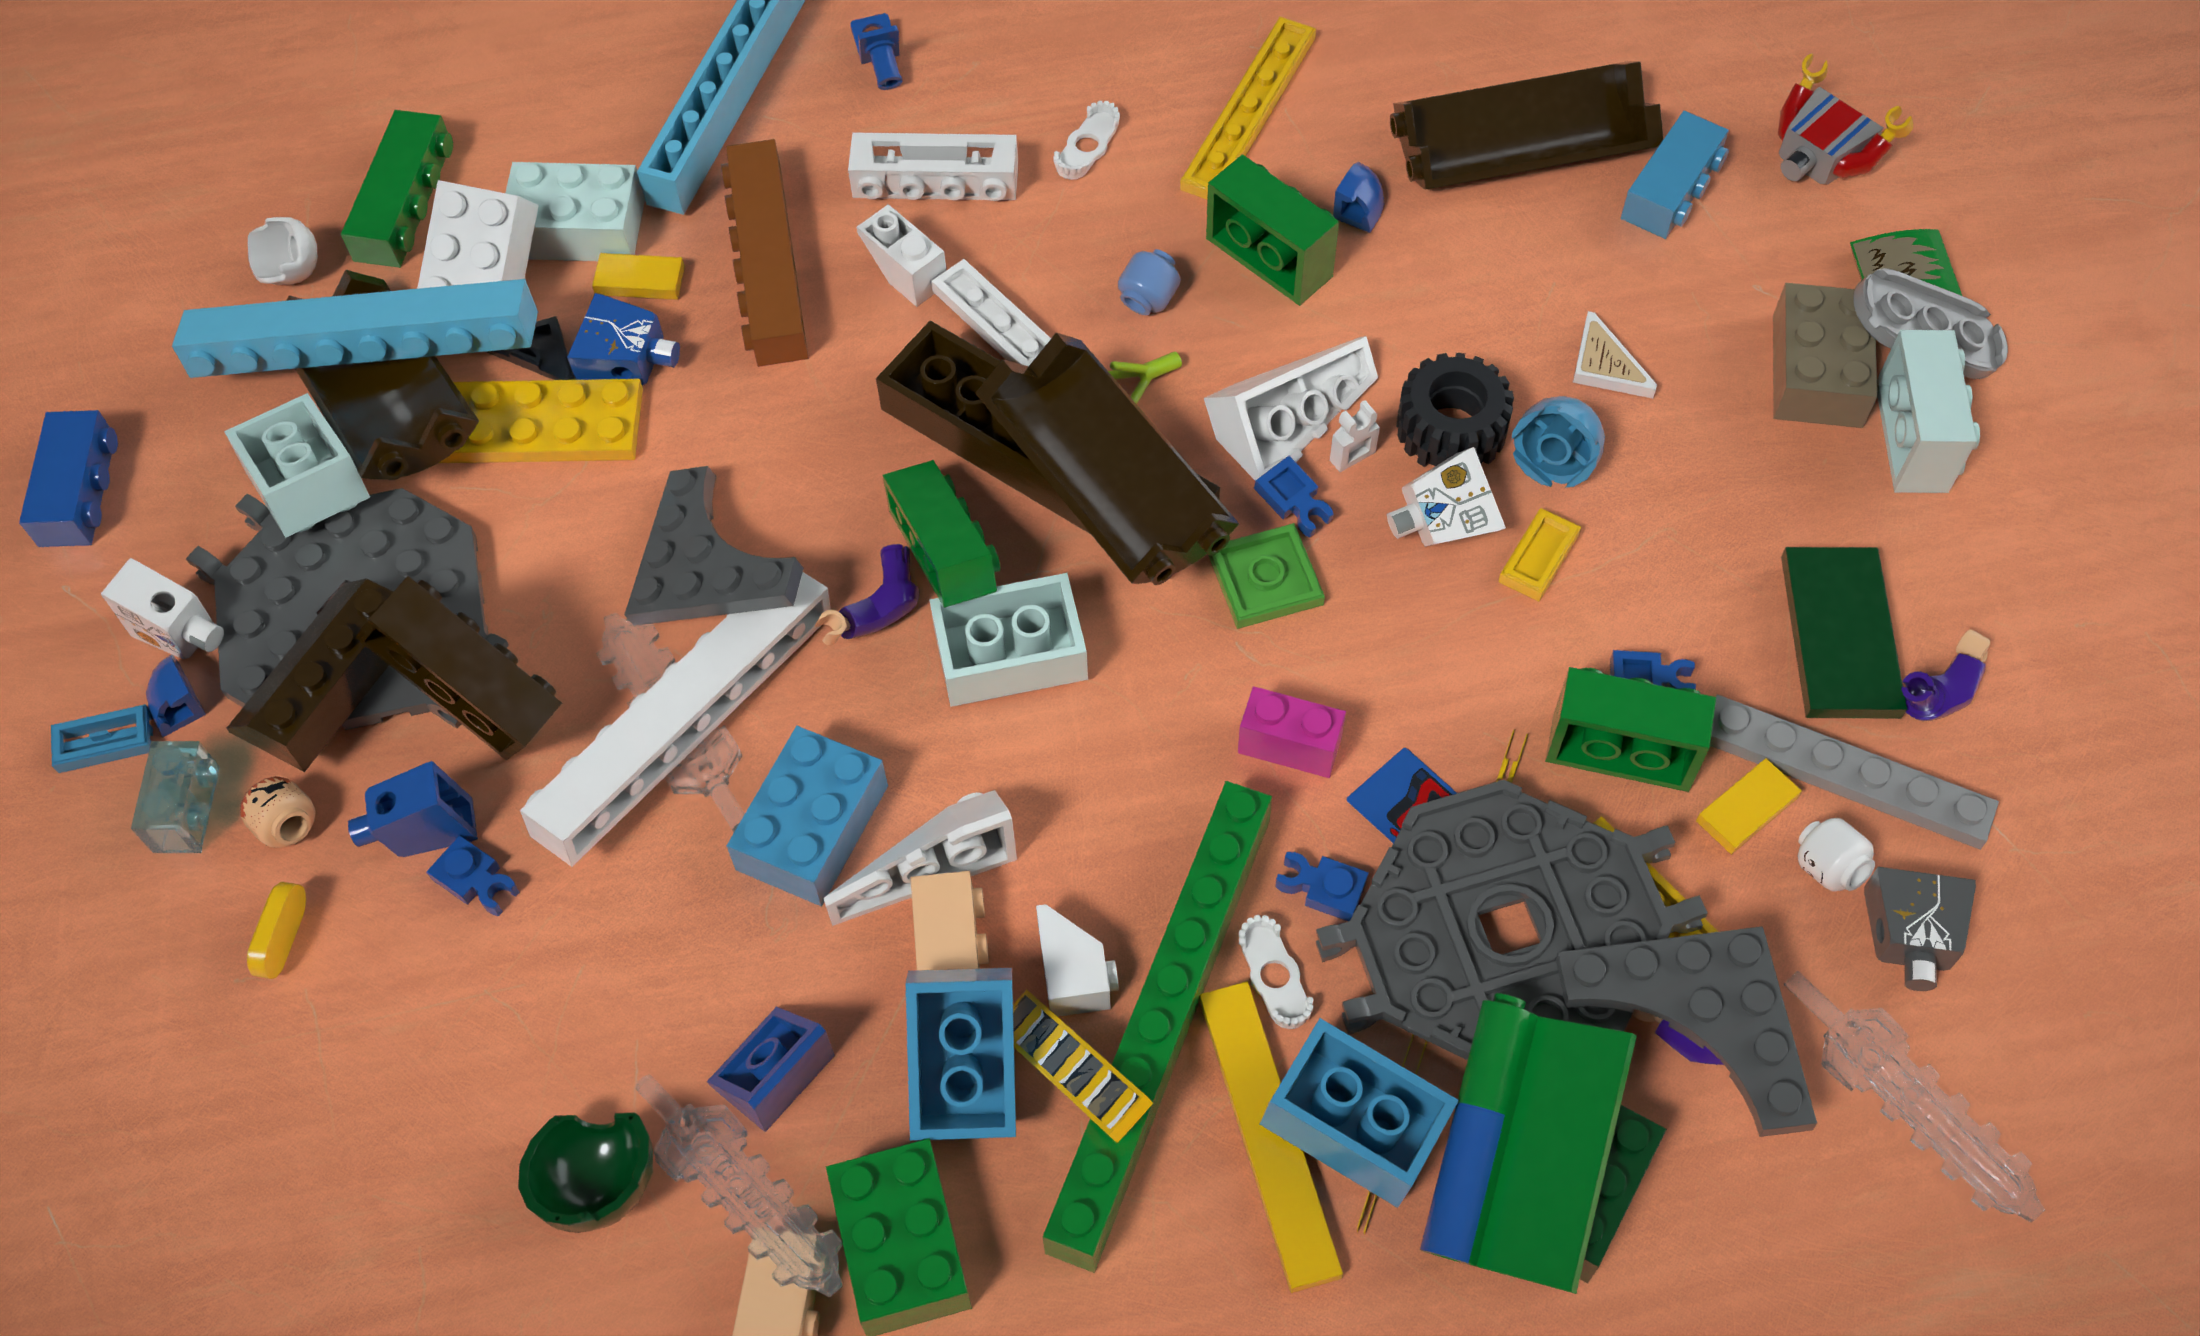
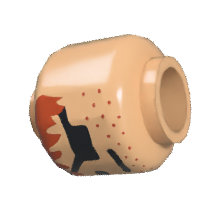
[240,776,316,848]

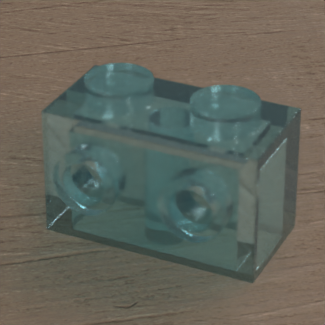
[131,741,220,853]

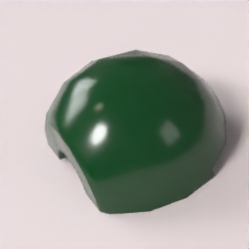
[518,1113,653,1233]

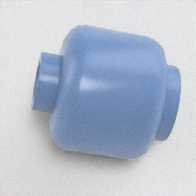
[1118,249,1181,316]

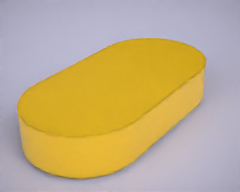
[247,882,306,979]

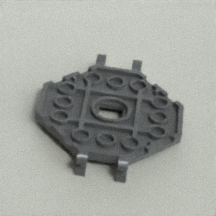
[186,488,509,730]
[1316,780,1708,1060]

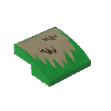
[1850,229,1962,296]

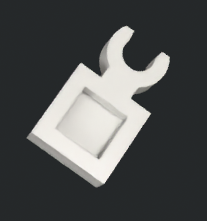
[1330,400,1380,472]

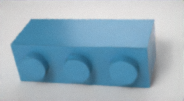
[1621,110,1729,239]

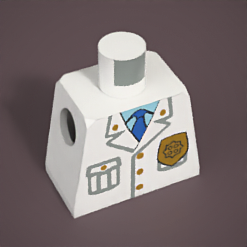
[1387,447,1506,546]
[101,558,224,659]

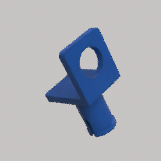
[850,13,903,90]

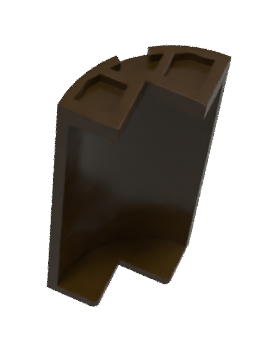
[1390,61,1663,189]
[286,270,479,480]
[976,333,1239,585]

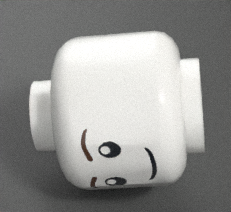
[1797,818,1875,892]

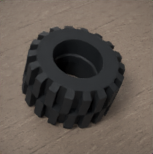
[1396,353,1514,467]

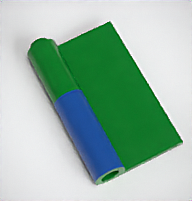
[1420,993,1637,1294]

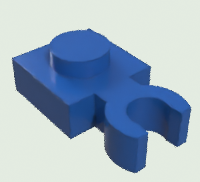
[1254,456,1334,538]
[1610,650,1696,690]
[427,835,520,916]
[1275,852,1369,922]

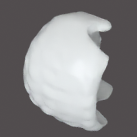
[247,217,318,285]

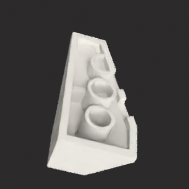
[1204,336,1378,481]
[823,790,1017,926]

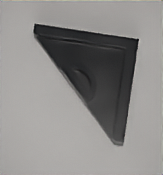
[486,316,575,380]

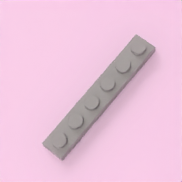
[1710,694,1999,850]

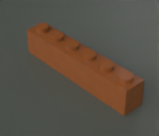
[721,139,809,367]

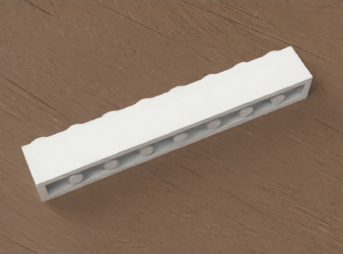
[520,572,831,867]

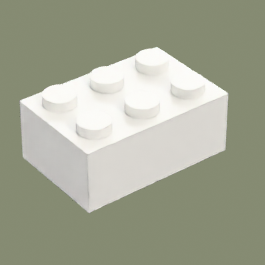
[417,180,539,289]

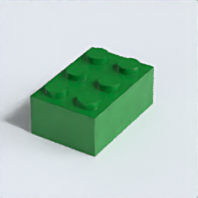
[1206,154,1339,306]
[1545,667,1716,792]
[826,1138,972,1336]

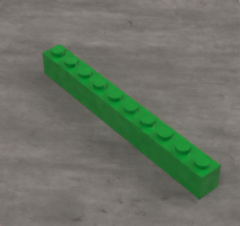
[1043,781,1272,1273]

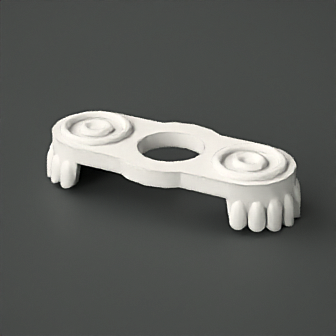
[1053,101,1120,180]
[1239,915,1313,1029]

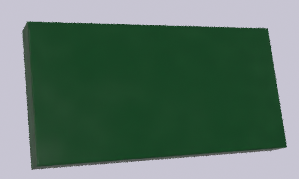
[1781,547,1907,719]

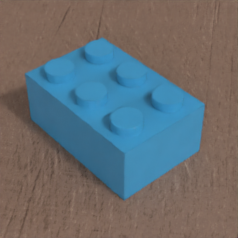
[726,725,888,907]
[905,968,1016,1141]
[1260,1018,1459,1208]

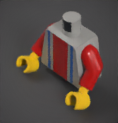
[1778,53,1913,185]

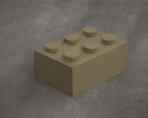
[1773,283,1877,428]

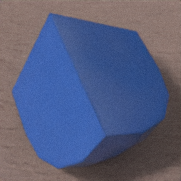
[1333,162,1385,233]
[146,655,206,737]

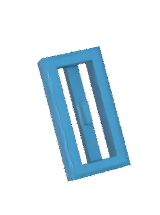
[51,704,154,773]

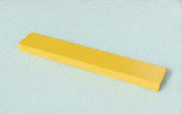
[1180,17,1316,200]
[1199,981,1343,1293]

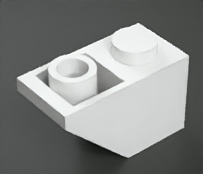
[856,204,947,307]

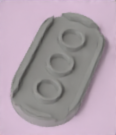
[1853,268,2008,379]

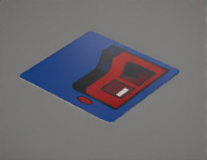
[1346,748,1457,843]

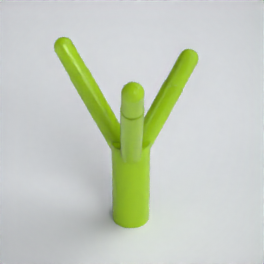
[1108,352,1182,404]

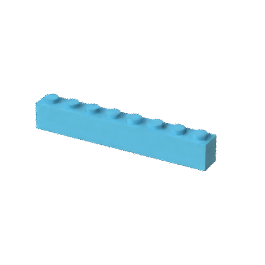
[637,0,805,215]
[172,279,538,378]

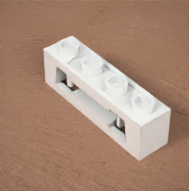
[848,133,1018,201]

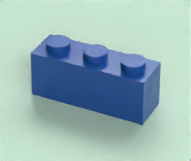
[19,410,118,547]

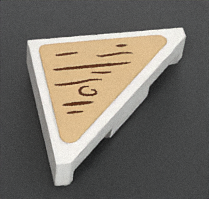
[1573,311,1657,399]

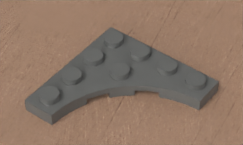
[624,466,804,626]
[1556,926,1817,1137]

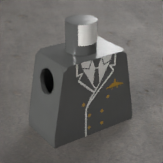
[1864,867,1976,991]

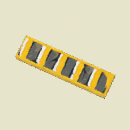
[1013,989,1153,1143]

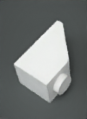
[1036,904,1119,1017]

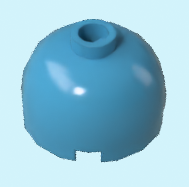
[1511,396,1605,488]

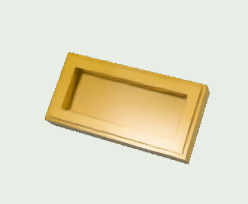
[592,253,685,300]
[1498,508,1581,602]
[1696,758,1802,855]

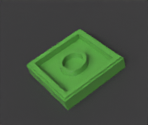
[1208,523,1325,629]

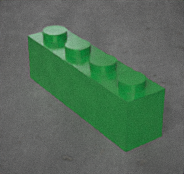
[340,110,453,268]
[882,460,1000,608]

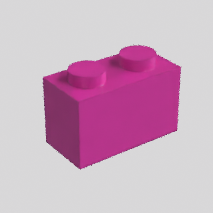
[1238,686,1346,778]

